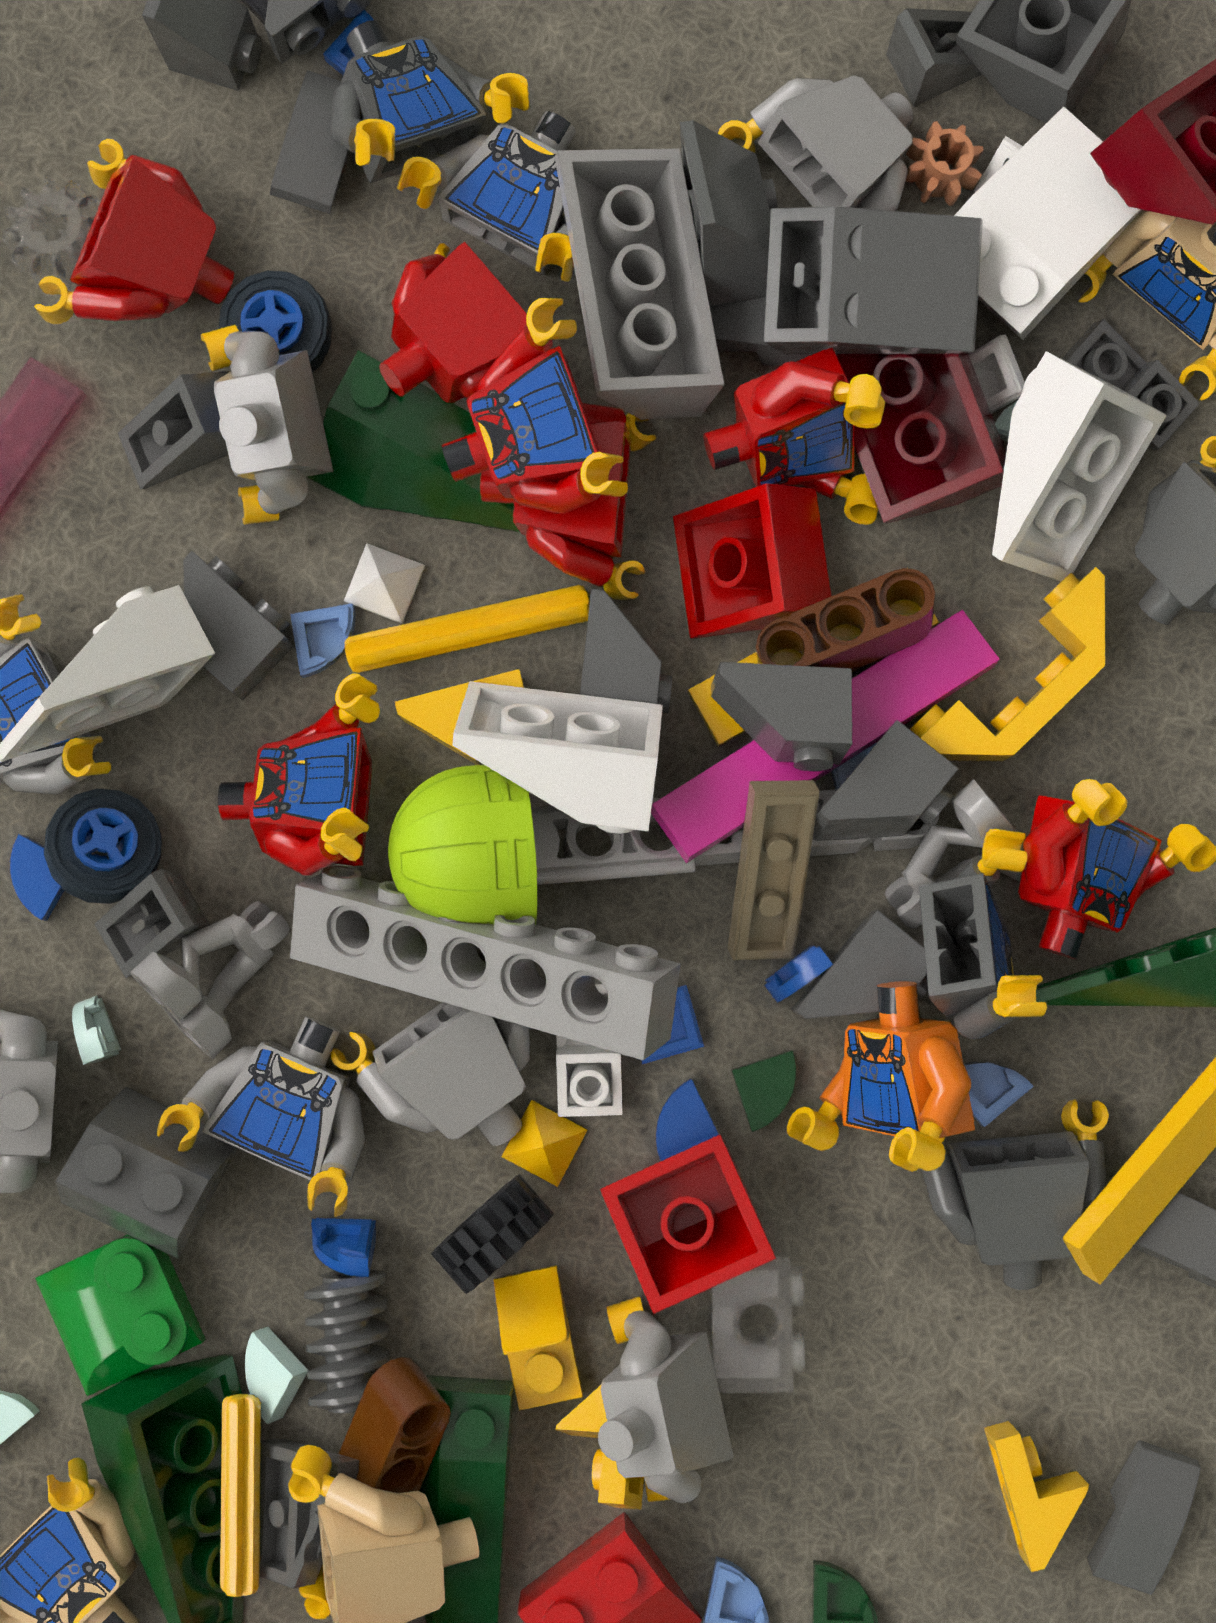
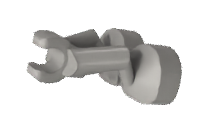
[885,779,1025,928]
[130,901,290,1059]

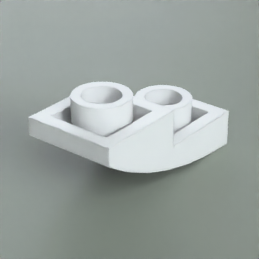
[556,978,622,1117]

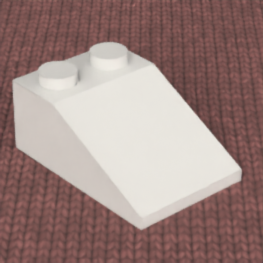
[954,107,1142,340]
[992,351,1167,581]
[0,585,215,762]
[452,681,663,834]

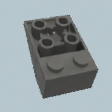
[764,206,983,355]

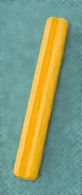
[344,585,590,673]

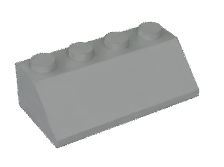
[555,148,724,420]

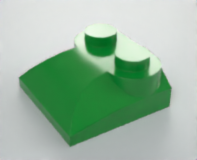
[35,1234,206,1396]

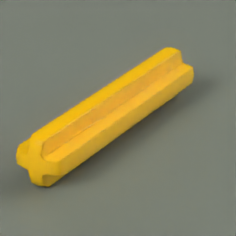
[220,1394,261,1597]

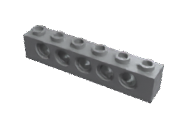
[290,866,681,1061]

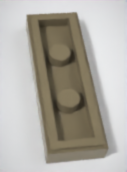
[728,780,820,960]

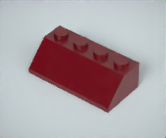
[1090,59,1216,225]
[836,353,1006,524]

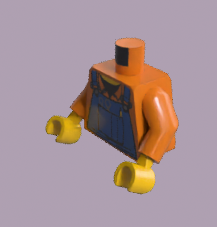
[787,981,975,1172]

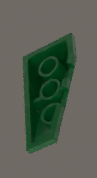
[307,350,520,533]
[1036,927,1216,1007]
[81,1354,244,1623]
[419,1375,514,1623]

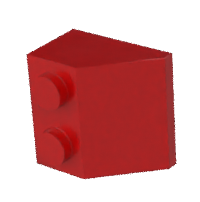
[673,483,831,639]
[600,1135,776,1314]
[517,1512,703,1623]

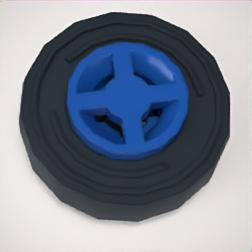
[219,270,332,373]
[44,788,162,904]

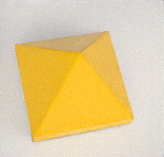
[501,1100,588,1187]

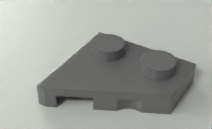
[259,1438,359,1589]

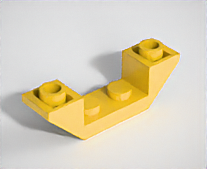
[909,567,1105,761]

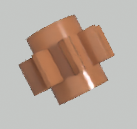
[905,121,984,206]

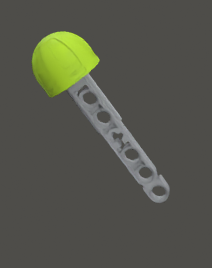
[388,765,939,925]

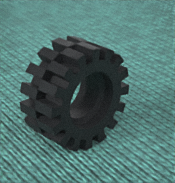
[431,1174,554,1294]

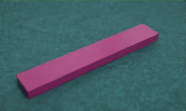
[651,609,1000,864]

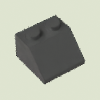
[956,0,1131,123]
[680,120,777,306]
[55,1087,238,1259]

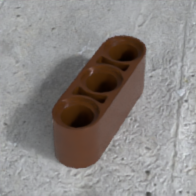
[756,568,936,671]
[338,1357,451,1493]

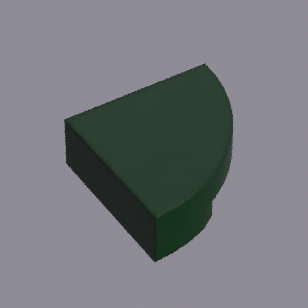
[731,1050,796,1132]
[812,1560,878,1623]

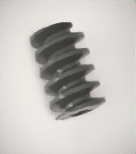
[304,1270,390,1413]

